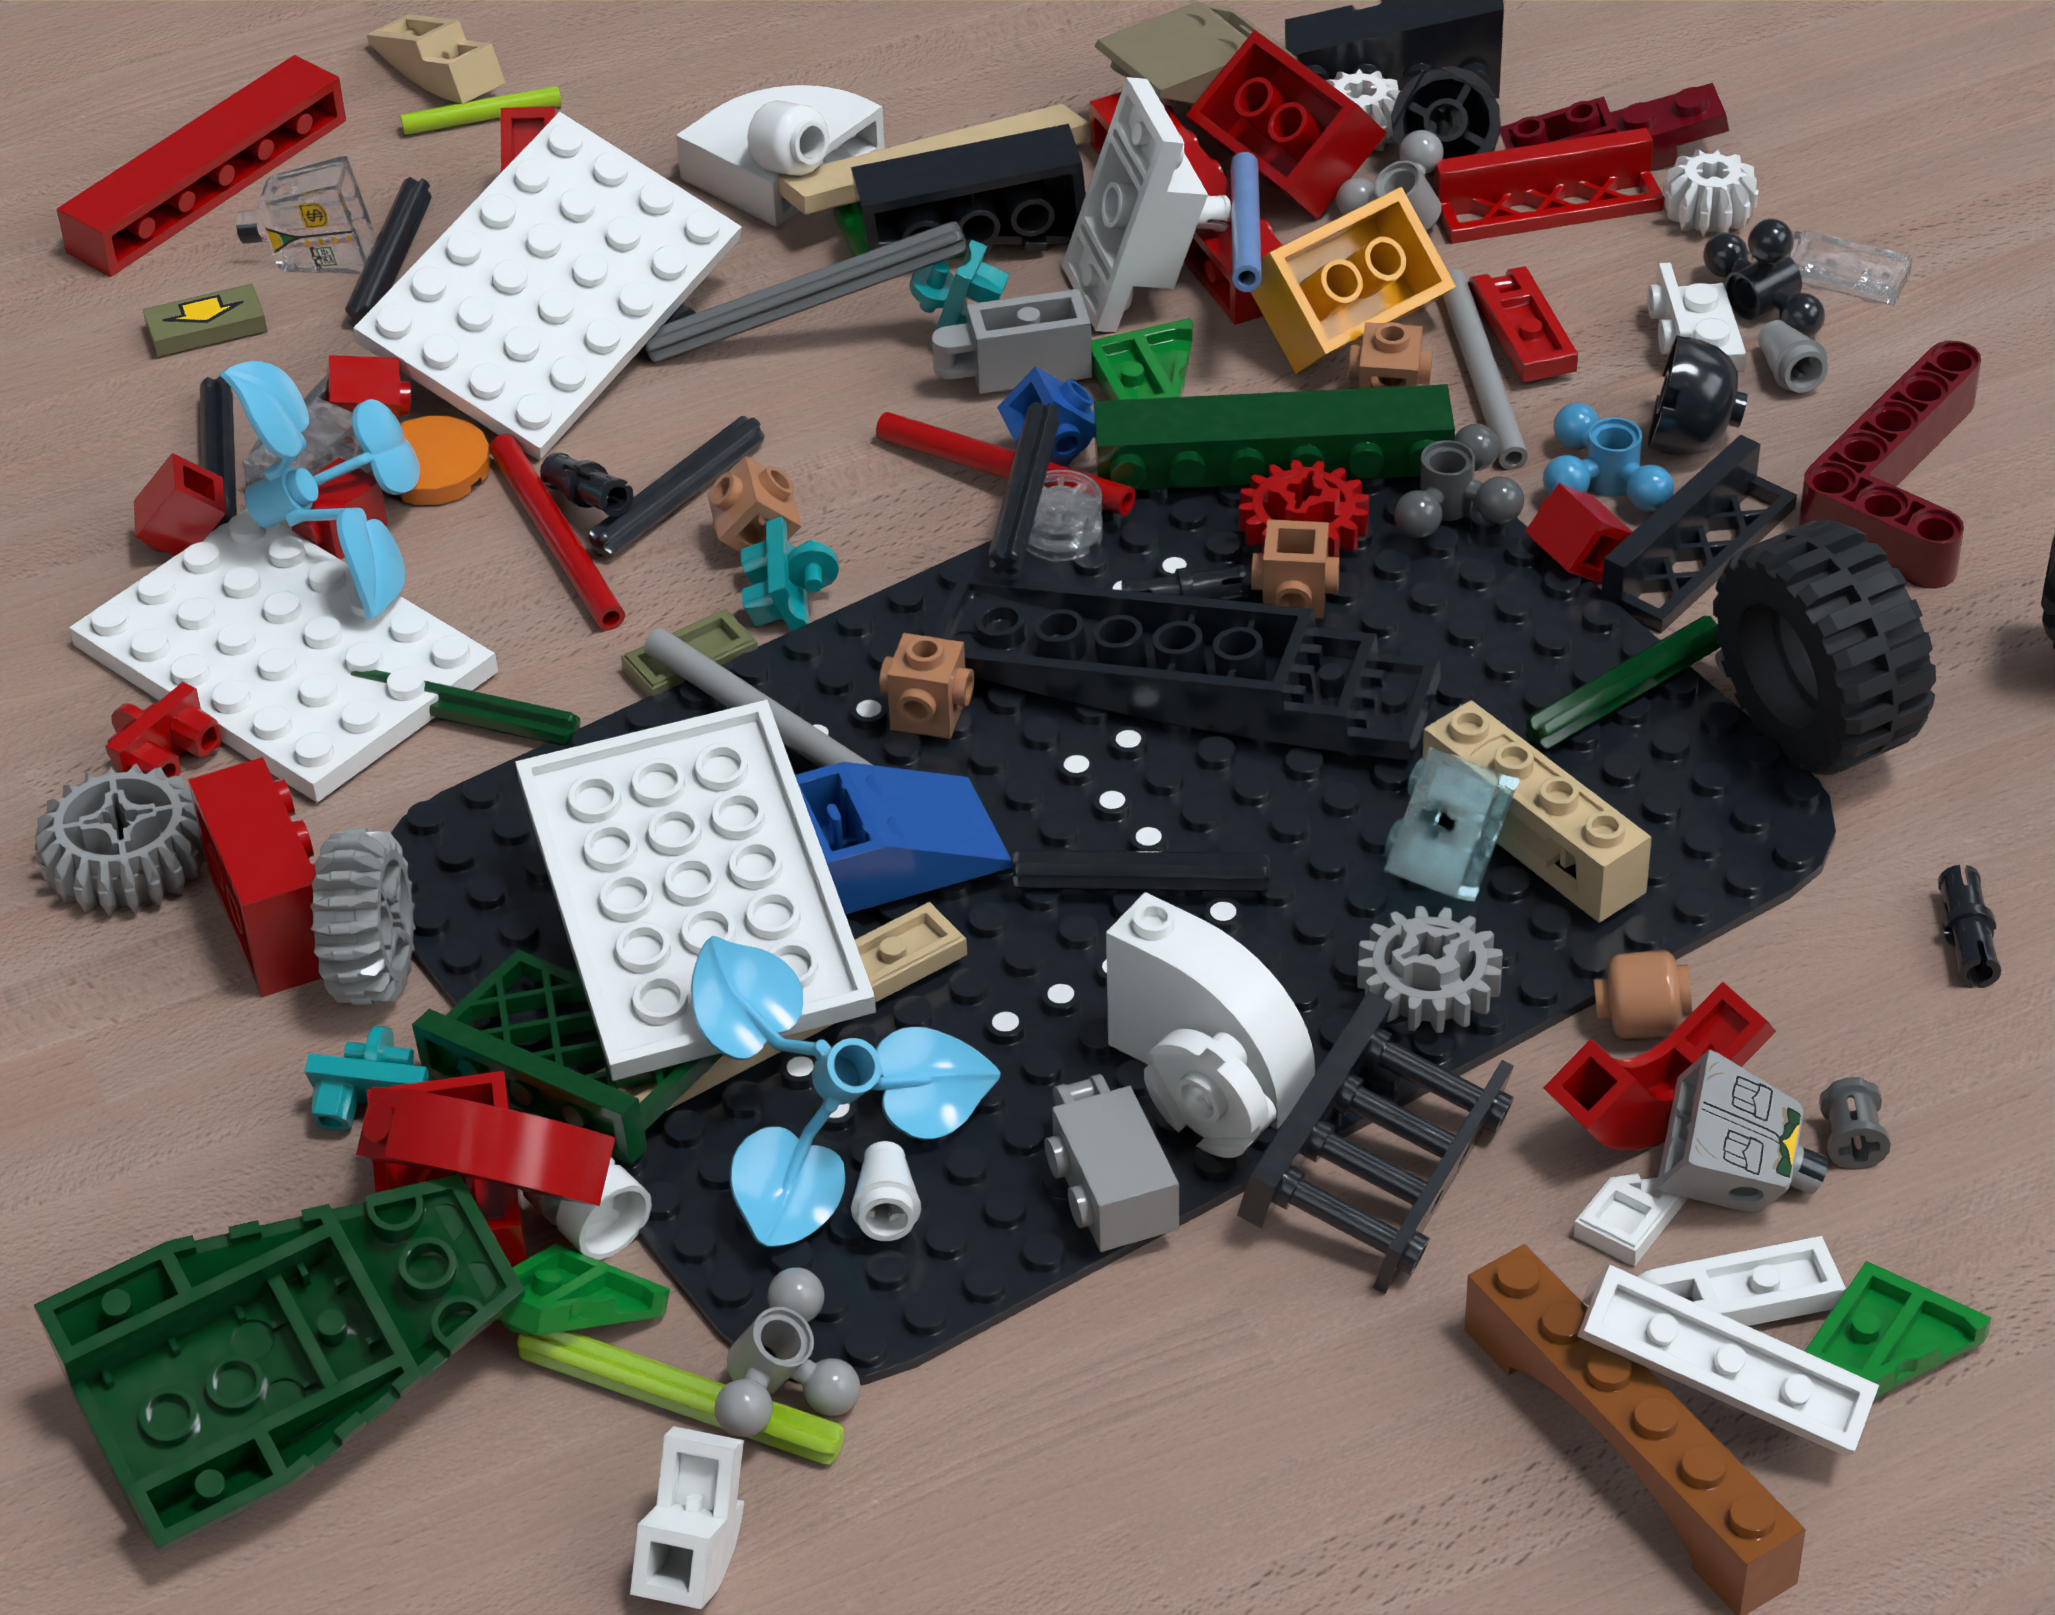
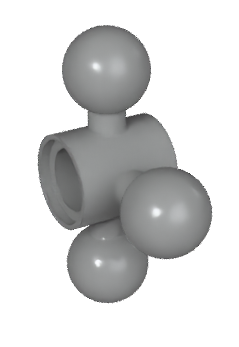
[1336,130,1443,230]
[715,1267,860,1437]

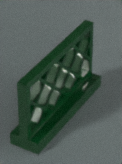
[412,949,723,1165]

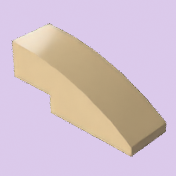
[366,14,506,104]

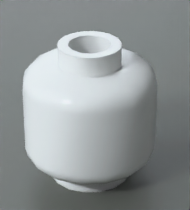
[747,100,829,176]

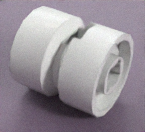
[522,1158,652,1260]

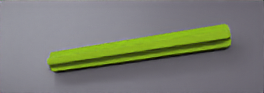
[517,1331,845,1465]

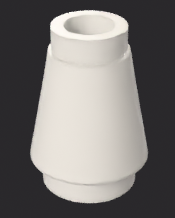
[851,1141,921,1241]

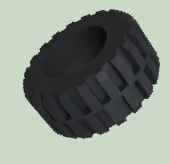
[1713,519,1936,775]

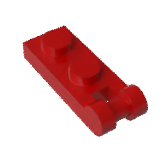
[1468,266,1578,382]

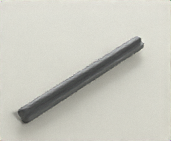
[644,221,967,363]

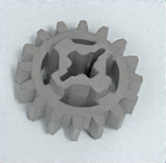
[1357,906,1503,1033]

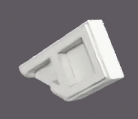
[1573,1173,1688,1267]

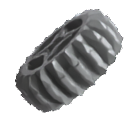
[35,763,206,916]
[310,828,416,1006]

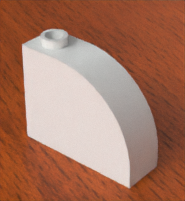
[676,85,885,228]
[1106,892,1315,1129]

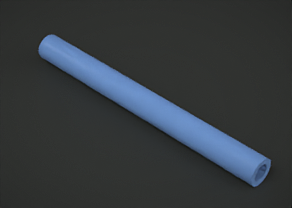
[1231,152,1262,292]

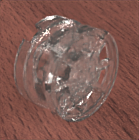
[1027,470,1103,561]

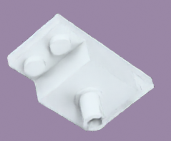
[1062,77,1231,332]

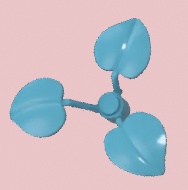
[220,361,420,620]
[691,936,1001,1247]

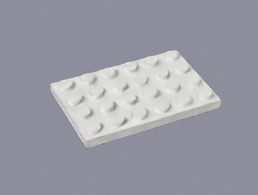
[353,112,742,461]
[69,508,498,803]
[515,700,876,1081]

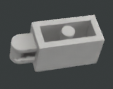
[932,289,1092,394]
[1045,1074,1179,1252]

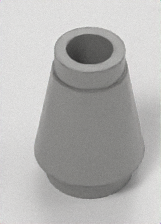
[1758,320,1828,393]

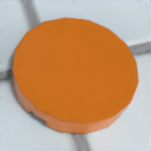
[382,416,491,505]

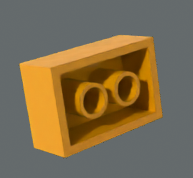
[1250,187,1456,374]

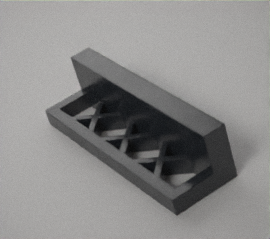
[1601,434,1797,633]

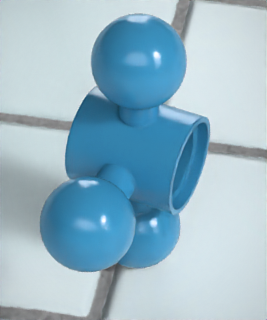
[1543,403,1674,512]

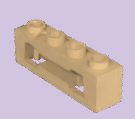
[1421,700,1652,923]

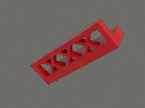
[1433,128,1664,244]

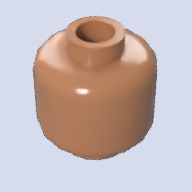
[1594,950,1692,1041]

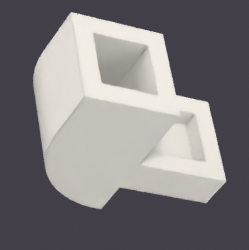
[630,1426,744,1609]

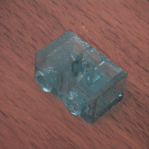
[1384,747,1520,901]

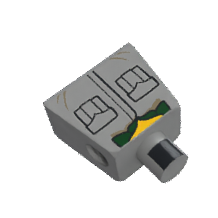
[1656,1050,1828,1213]

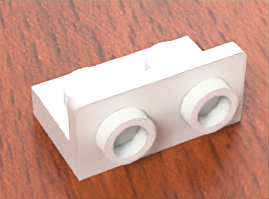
[1647,262,1746,372]

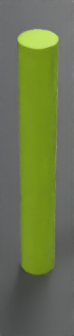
[400,86,562,136]

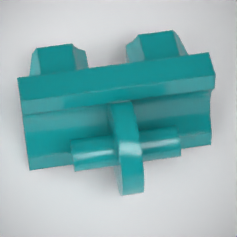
[909,240,1010,348]
[741,516,839,631]
[304,1025,429,1131]

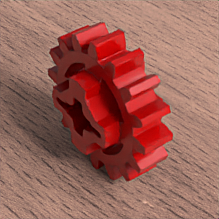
[1239,460,1369,557]

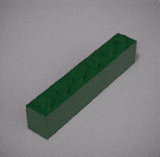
[1094,384,1455,490]

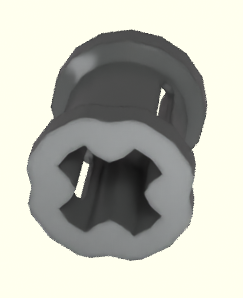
[1819,1077,1891,1169]

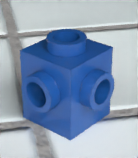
[997,366,1094,467]

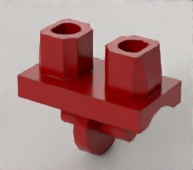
[105,682,221,778]

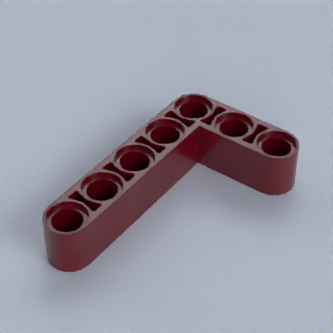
[1799,340,1981,589]

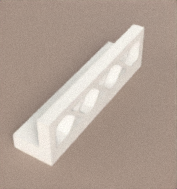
[1577,1265,1879,1457]

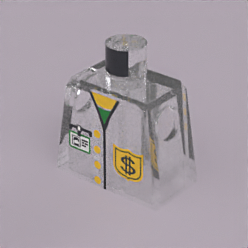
[236,156,377,274]

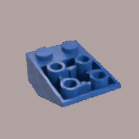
[795,762,1012,914]

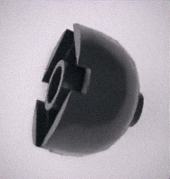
[1391,66,1502,176]
[1648,335,1748,455]

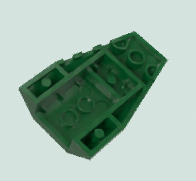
[34,1174,525,1553]

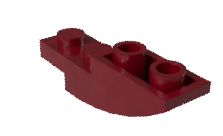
[1500,83,1729,170]

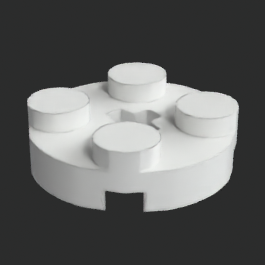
[1144,1029,1277,1158]

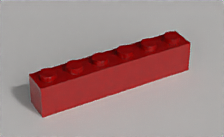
[56,55,346,277]
[1089,92,1283,325]

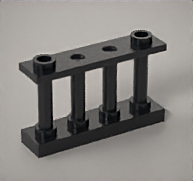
[1237,991,1514,1294]

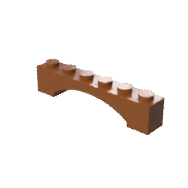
[1464,1244,1806,1615]

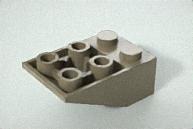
[1094,2,1297,107]

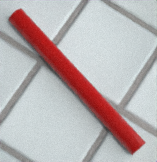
[876,412,1135,516]
[489,434,625,631]

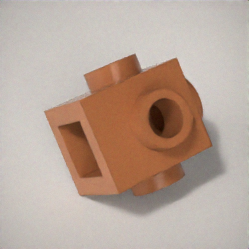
[1349,322,1433,388]
[707,456,802,552]
[1251,519,1340,618]
[879,633,974,739]

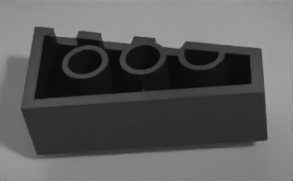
[1284,0,1504,99]
[851,123,1086,251]

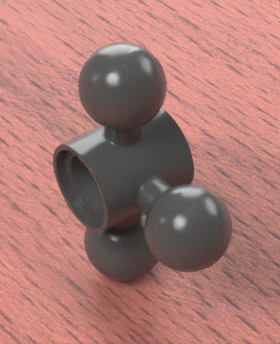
[1394,424,1524,538]

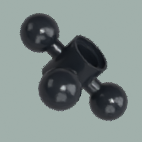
[1703,218,1825,337]

